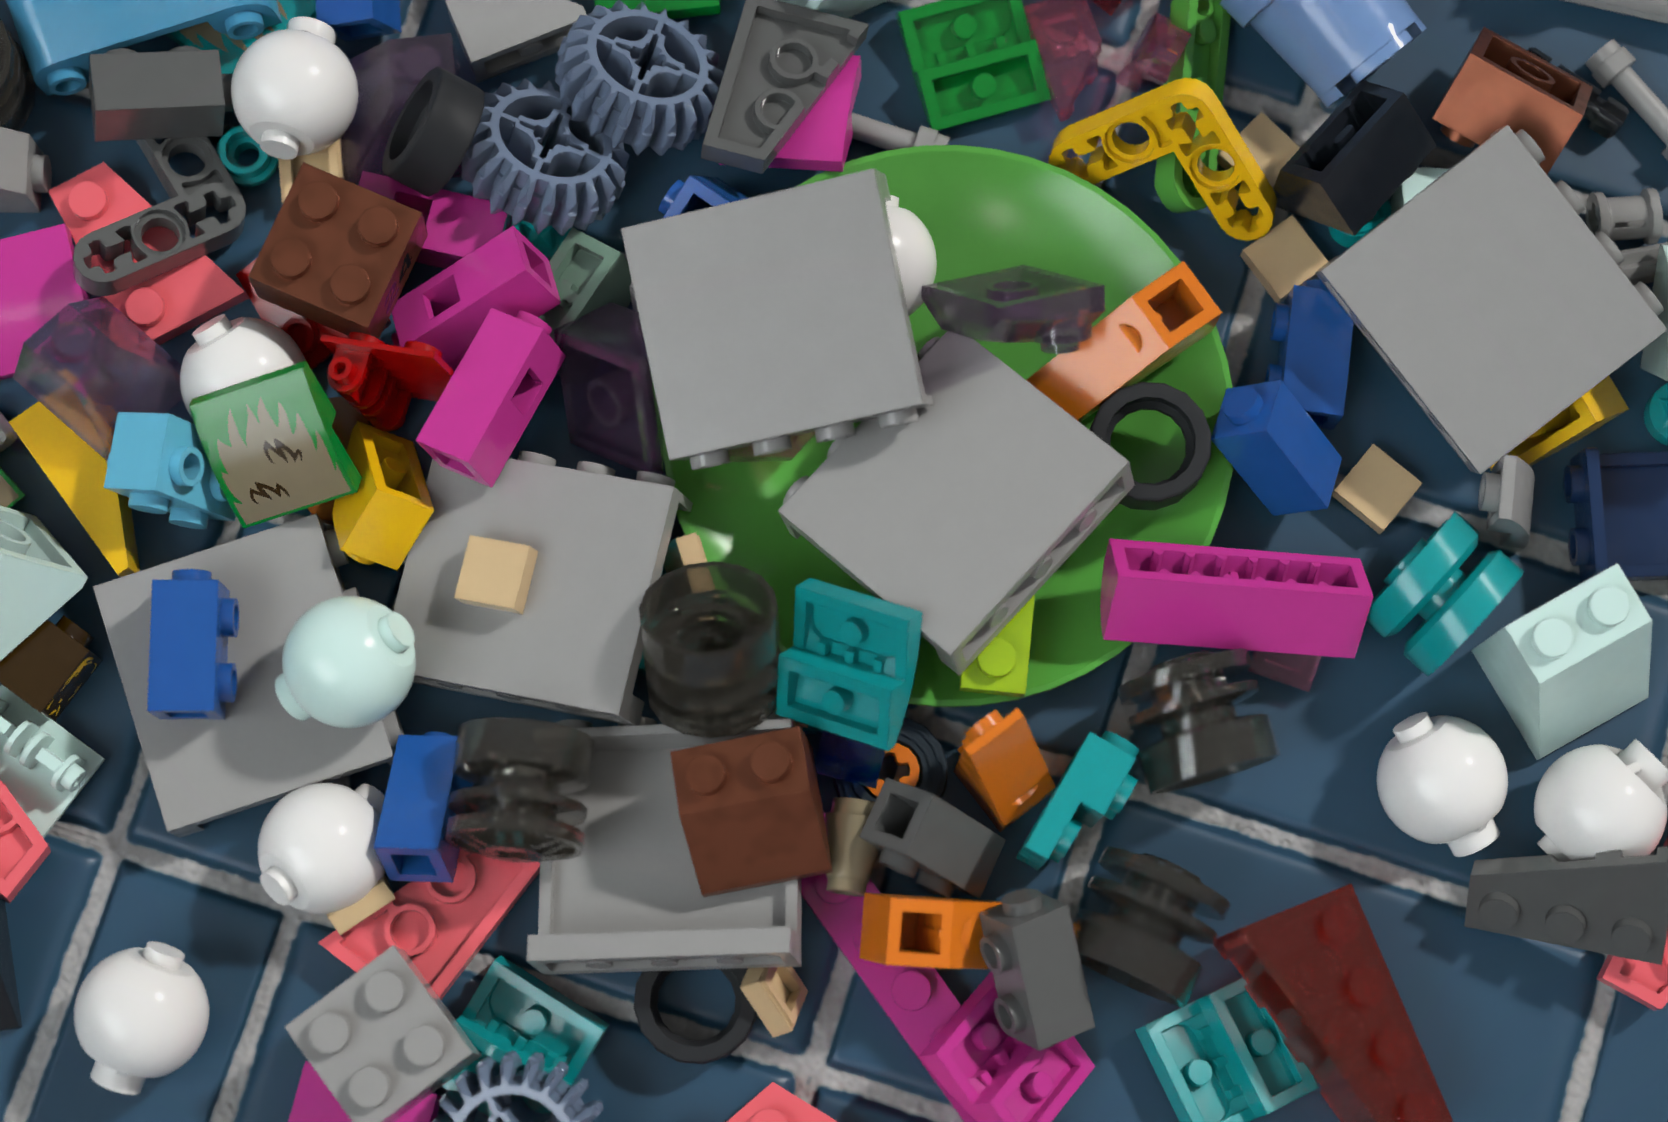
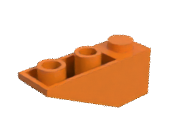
[1026,261,1222,422]
[953,708,1056,832]
[859,892,1002,969]

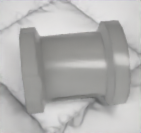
[1586,188,1663,245]

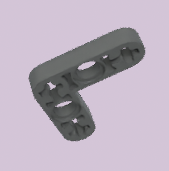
[73,137,246,296]

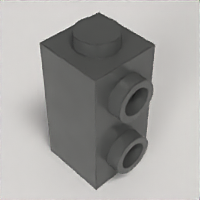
[89,46,234,141]
[859,778,1006,899]
[979,888,1095,1051]

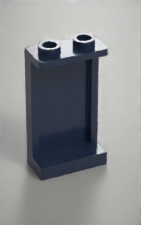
[1563,447,1668,583]

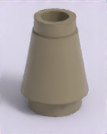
[824,797,879,897]

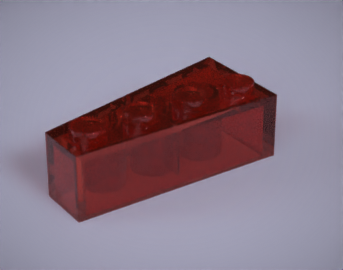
[1211,884,1453,1122]

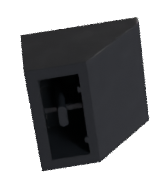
[1273,80,1437,236]

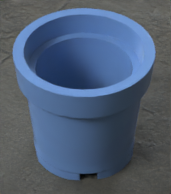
[1219,0,1427,108]

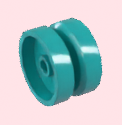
[1366,511,1524,677]

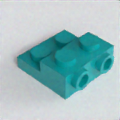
[1015,731,1139,871]

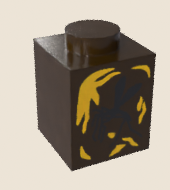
[0,615,103,721]

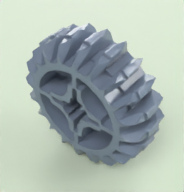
[554,0,724,156]
[461,78,629,236]
[432,1050,603,1122]

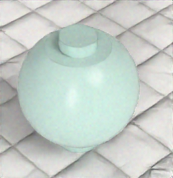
[275,596,416,728]

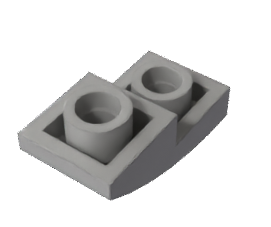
[1478,455,1535,549]

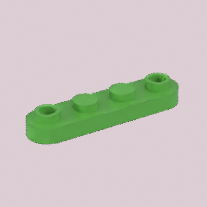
[1154,0,1231,213]

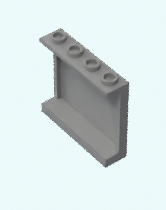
[1315,125,1668,474]
[621,168,934,470]
[778,324,1135,676]
[393,451,693,726]
[93,514,404,838]
[527,711,802,975]

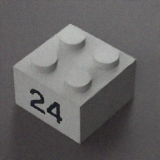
[284,945,482,1122]

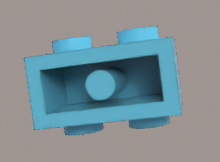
[103,412,236,529]

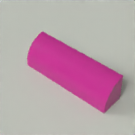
[1100,538,1374,659]

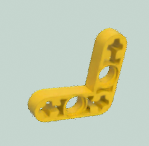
[1048,78,1277,241]

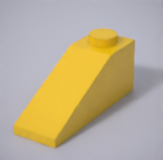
[9,378,140,577]

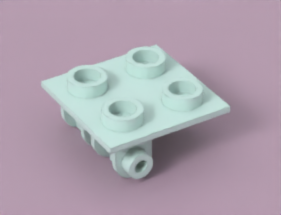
[0,685,105,838]

